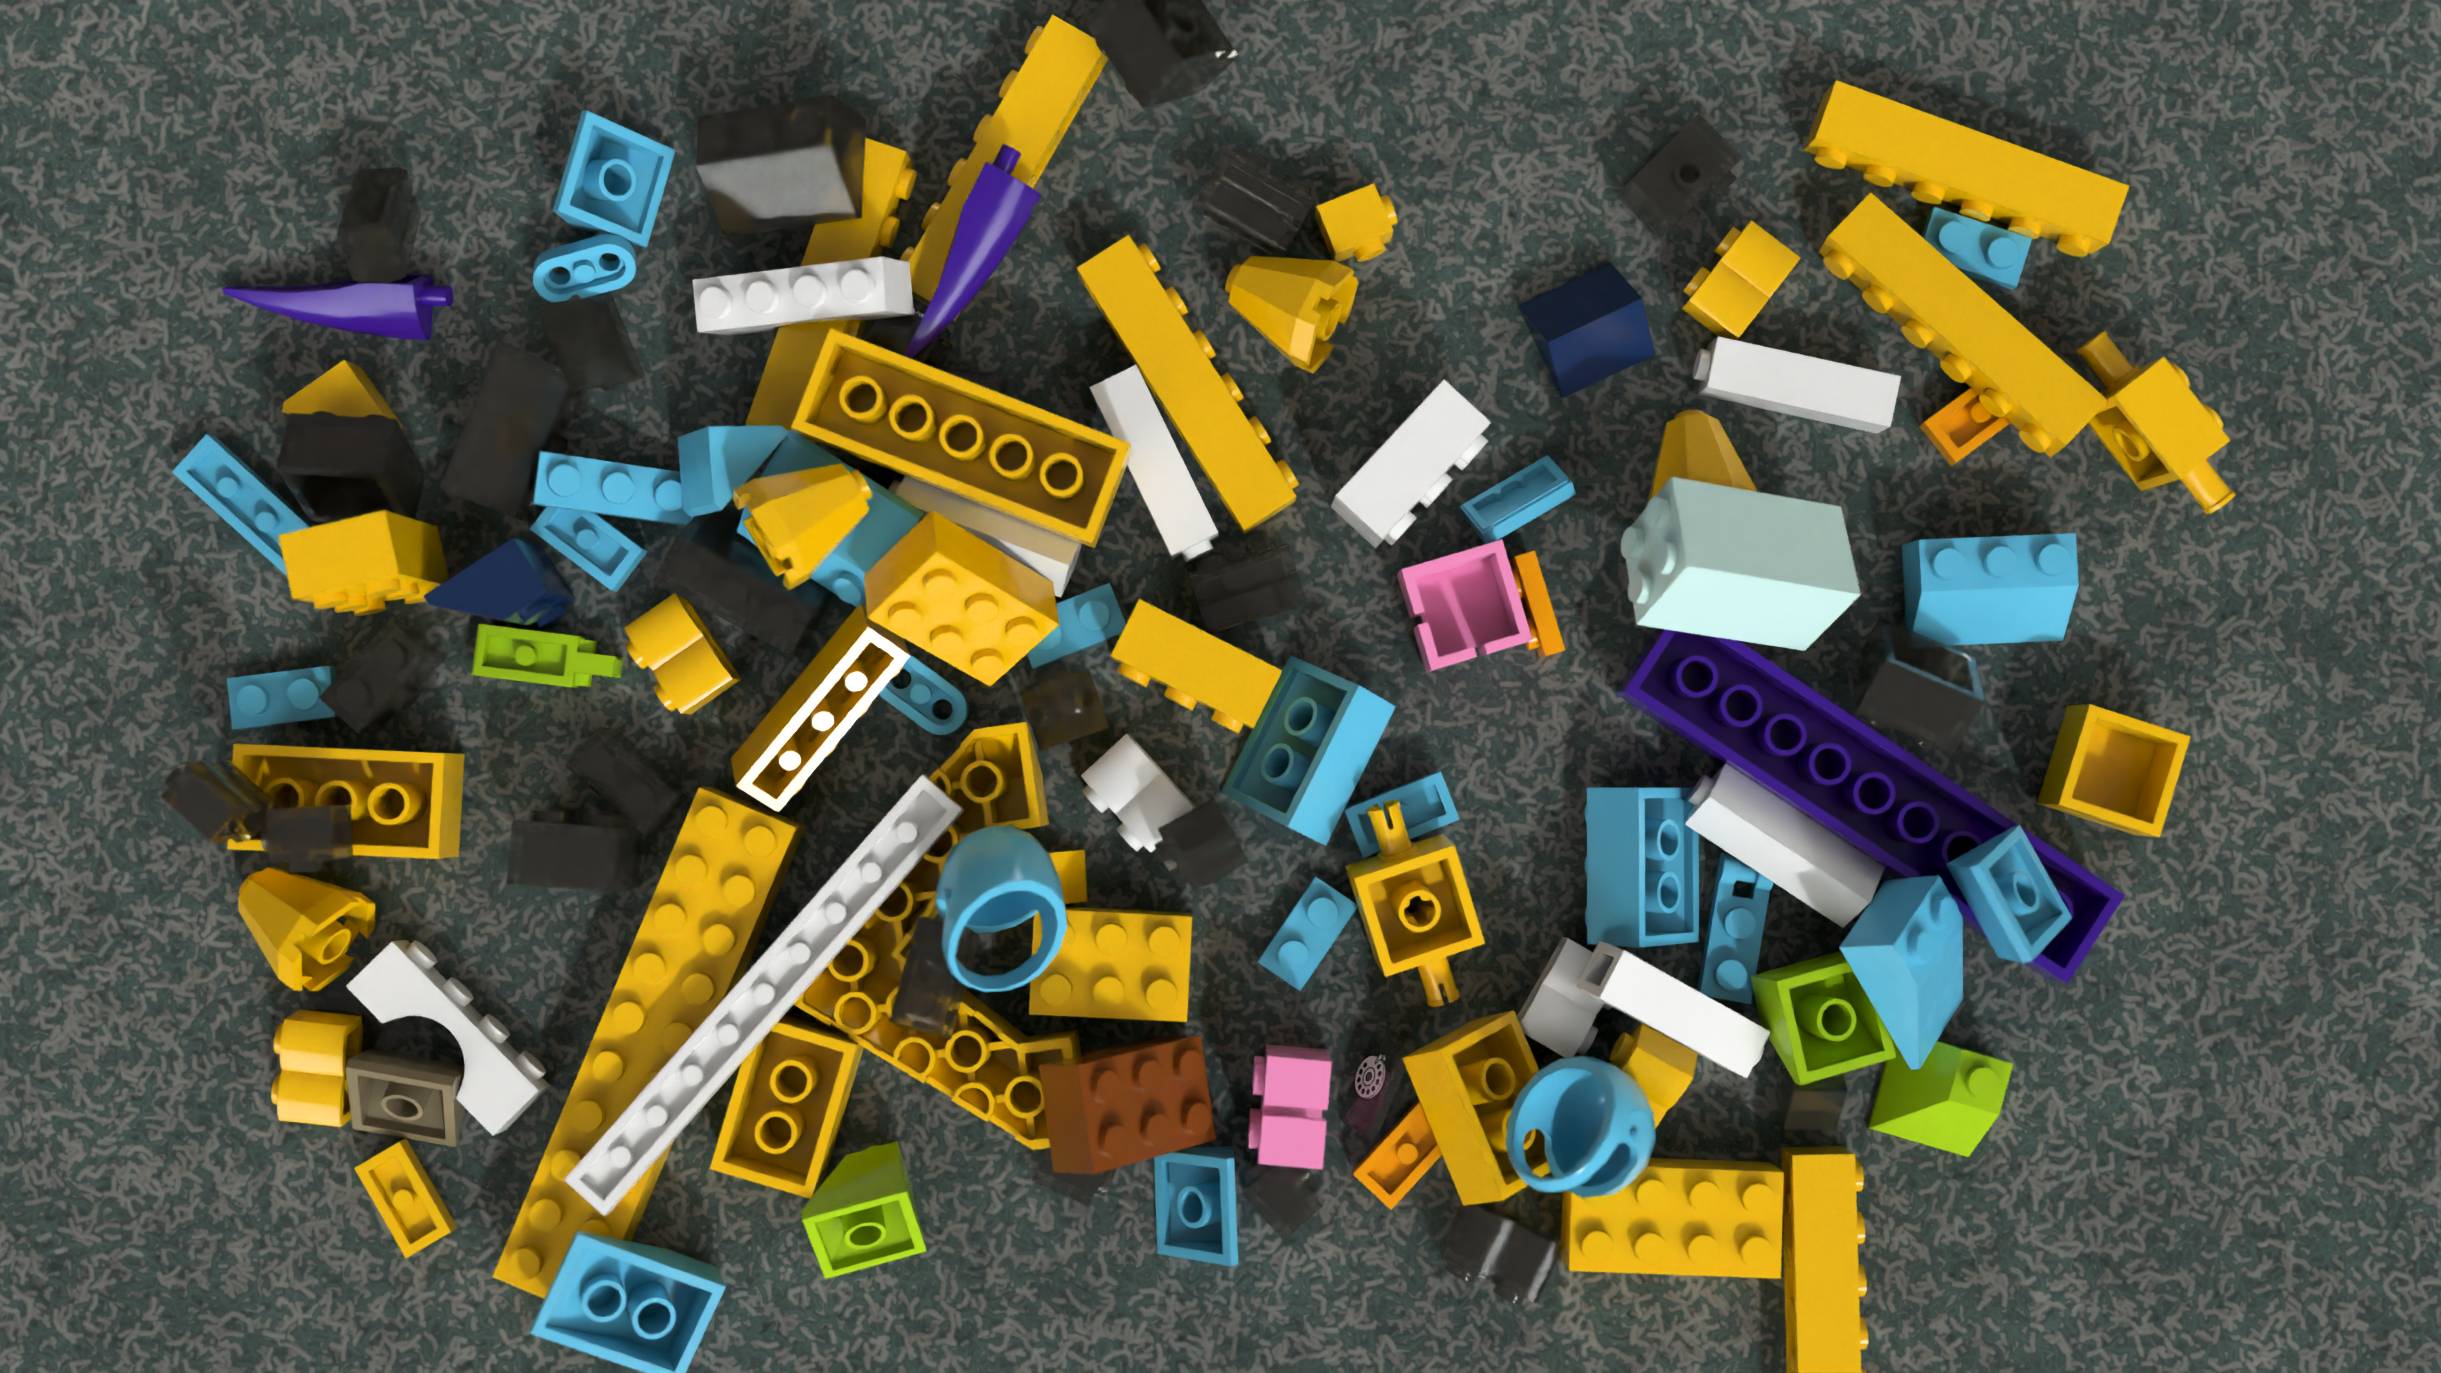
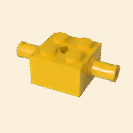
[2076,330,2236,515]
[1345,800,1485,1007]

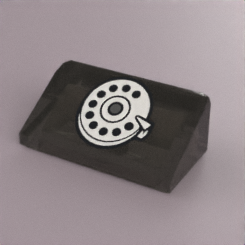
[1338,1024,1416,1139]

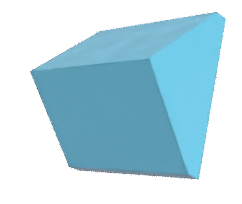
[553,111,676,247]
[678,425,789,517]
[1946,825,2072,963]
[1154,1146,1238,1266]

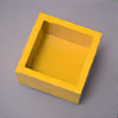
[2037,704,2191,837]

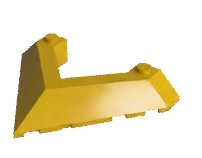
[745,722,1081,1150]

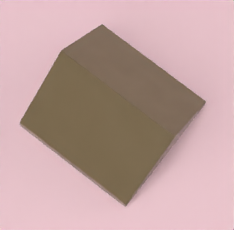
[346,1049,465,1147]

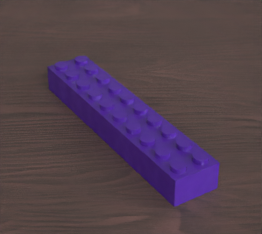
[1614,628,2125,984]

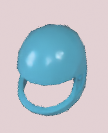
[936,825,1067,992]
[1505,1056,1656,1198]

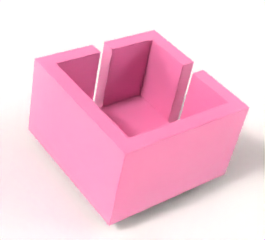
[1397,540,1532,673]
[1248,1044,1332,1169]

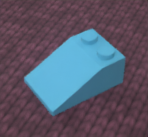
[1839,876,1963,1069]
[529,1230,726,1373]

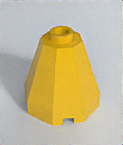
[1225,256,1358,373]
[1646,410,1757,507]
[733,463,872,591]
[238,867,376,991]

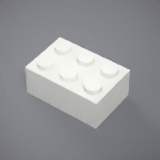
[1331,379,1491,548]

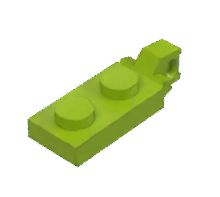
[471,624,624,688]

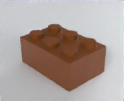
[1039,1035,1216,1175]

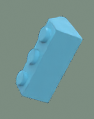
[737,430,925,607]
[1902,533,2079,647]
[1221,655,1396,846]
[1584,787,1699,948]

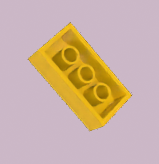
[227,744,465,859]
[1561,1158,1784,1279]

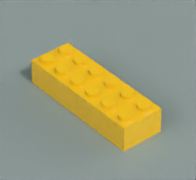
[791,328,1132,548]

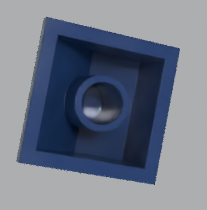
[423,538,576,628]

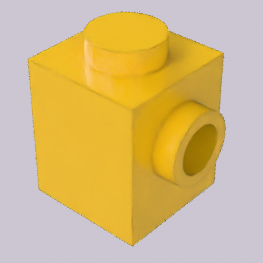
[1315,183,1398,262]

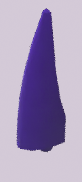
[904,144,1041,359]
[222,273,453,340]

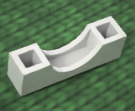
[693,257,914,335]
[346,940,550,1136]

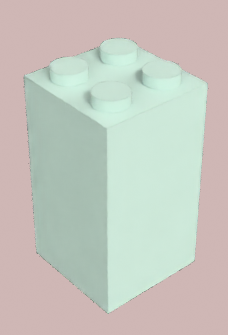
[1621,477,1861,651]

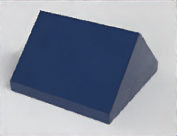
[1518,263,1655,398]

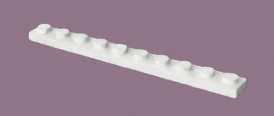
[565,774,964,1216]

